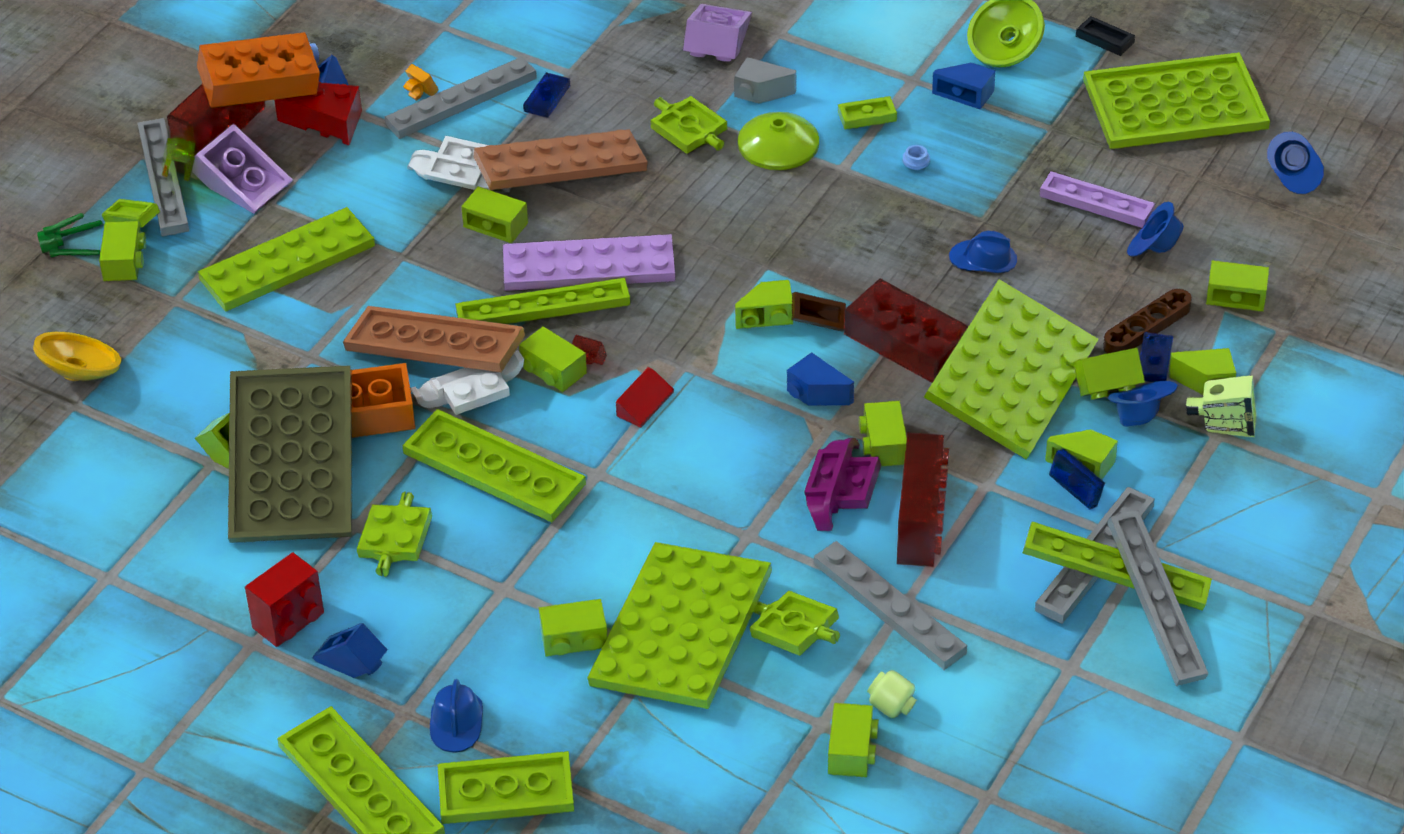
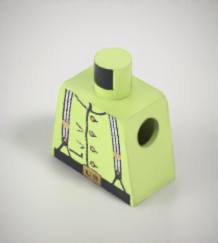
[1186,376,1257,437]

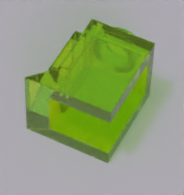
[162,138,195,181]

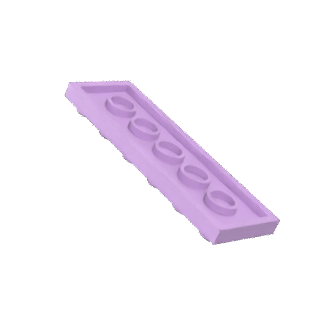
[503,234,675,291]

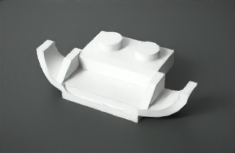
[407,136,511,192]
[410,350,524,415]

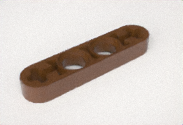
[1103,289,1192,354]

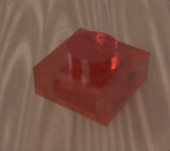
[572,335,607,365]

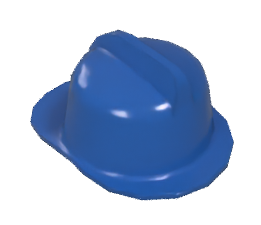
[1267,131,1324,194]
[1127,202,1184,257]
[949,230,1017,273]
[1108,381,1178,427]
[430,679,483,752]

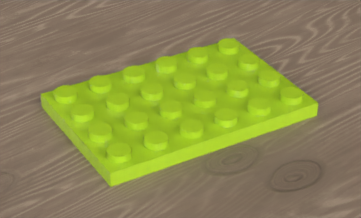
[1083,52,1270,149]
[924,279,1099,460]
[587,542,772,709]

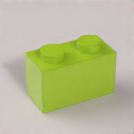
[461,186,528,244]
[99,221,146,281]
[1206,260,1269,312]
[519,326,587,392]
[1073,348,1145,400]
[859,401,908,466]
[538,599,607,657]
[828,703,879,777]

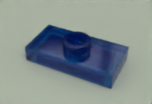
[523,72,570,118]
[1140,332,1173,382]
[1049,449,1105,509]

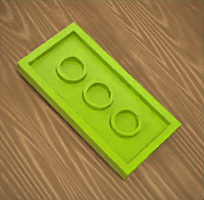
[438,751,574,824]

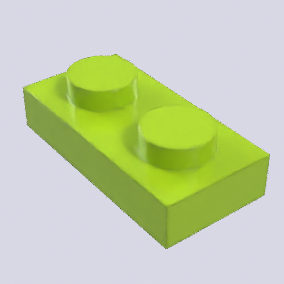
[838,96,897,130]

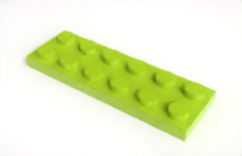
[198,207,375,312]
[402,409,586,523]
[277,706,445,834]

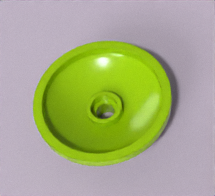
[967,0,1045,67]
[738,112,819,170]

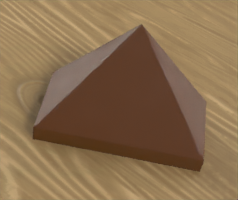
[792,292,846,332]

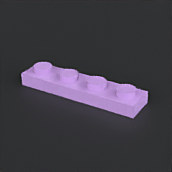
[1040,172,1155,228]

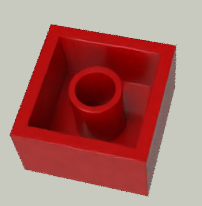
[245,552,324,647]

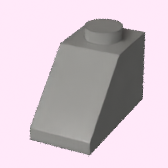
[734,57,796,103]

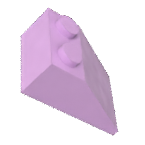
[683,4,752,61]
[190,124,293,214]

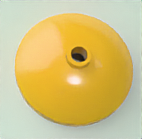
[33,332,121,381]

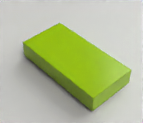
[102,199,161,227]

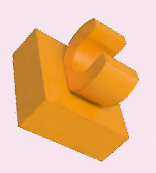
[403,64,439,101]

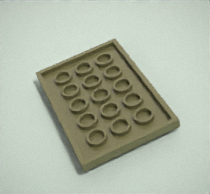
[228,366,352,543]

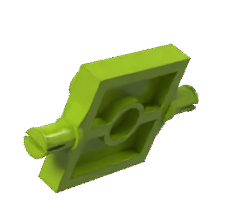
[651,96,727,154]
[357,491,432,577]
[749,590,840,656]

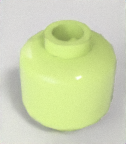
[867,670,917,718]

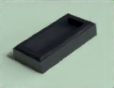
[1076,16,1135,56]

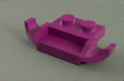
[804,438,881,531]

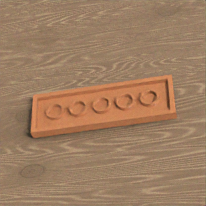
[473,129,648,190]
[343,306,525,372]

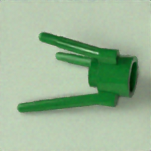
[37,213,102,257]

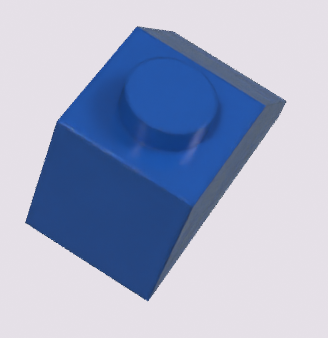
[932,63,996,110]
[787,352,854,406]
[312,623,388,678]

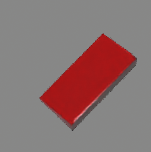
[616,367,674,427]

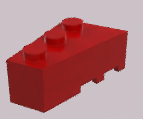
[274,82,362,145]

